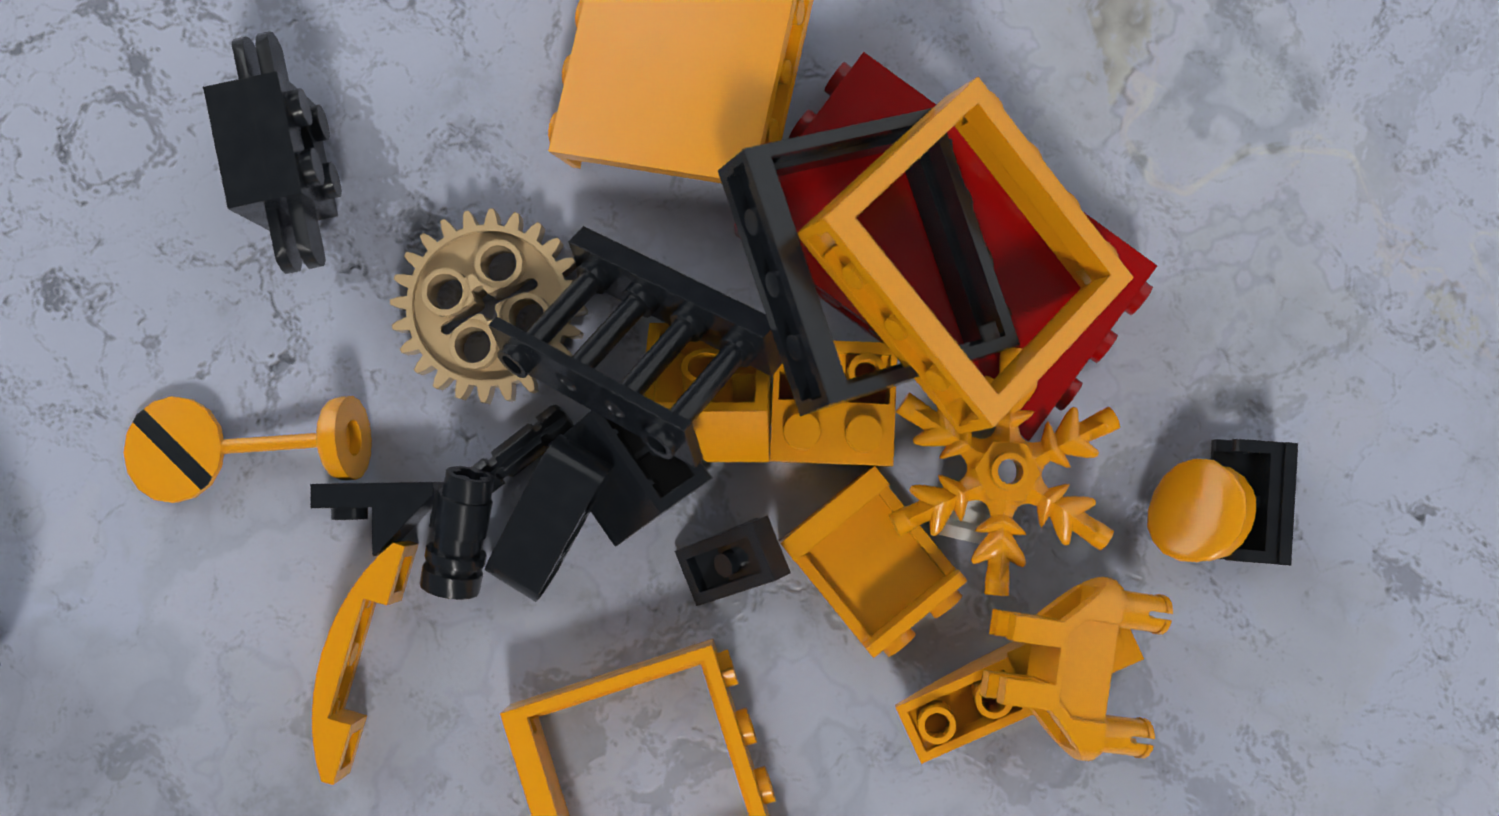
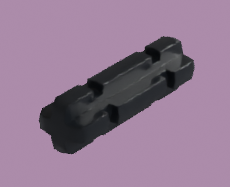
[472,404,574,493]

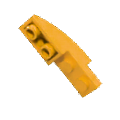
[895,628,1144,764]

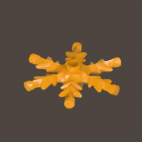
[889,348,1120,596]

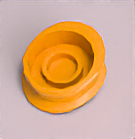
[1147,458,1256,562]

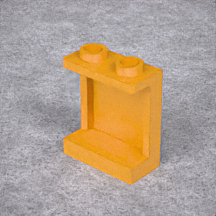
[779,466,968,658]

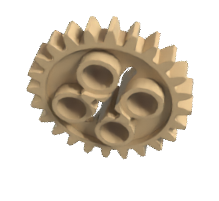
[390,208,588,404]

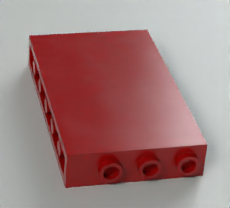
[734,51,1157,442]

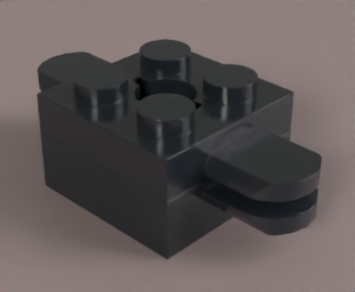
[203,31,342,274]

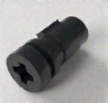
[419,466,495,600]

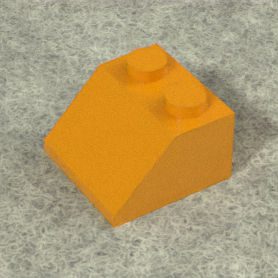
[643,323,772,462]

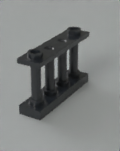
[489,226,782,468]

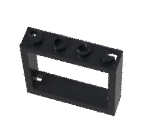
[718,108,1020,416]

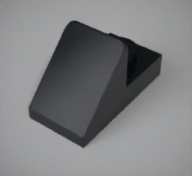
[310,482,444,556]
[675,515,791,606]

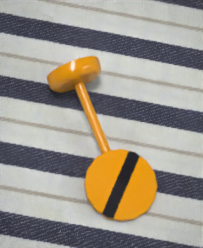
[123,396,372,503]

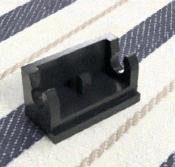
[1210,439,1298,566]

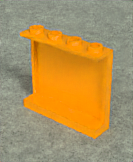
[548,0,814,184]

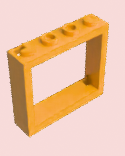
[797,76,1134,434]
[500,639,776,816]

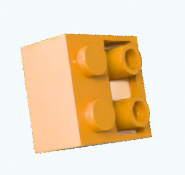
[769,340,897,467]

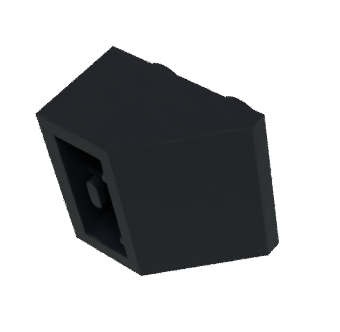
[564,410,713,547]

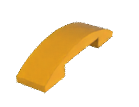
[312,540,419,785]

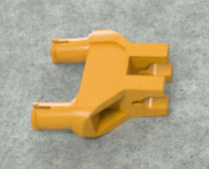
[979,577,1173,761]

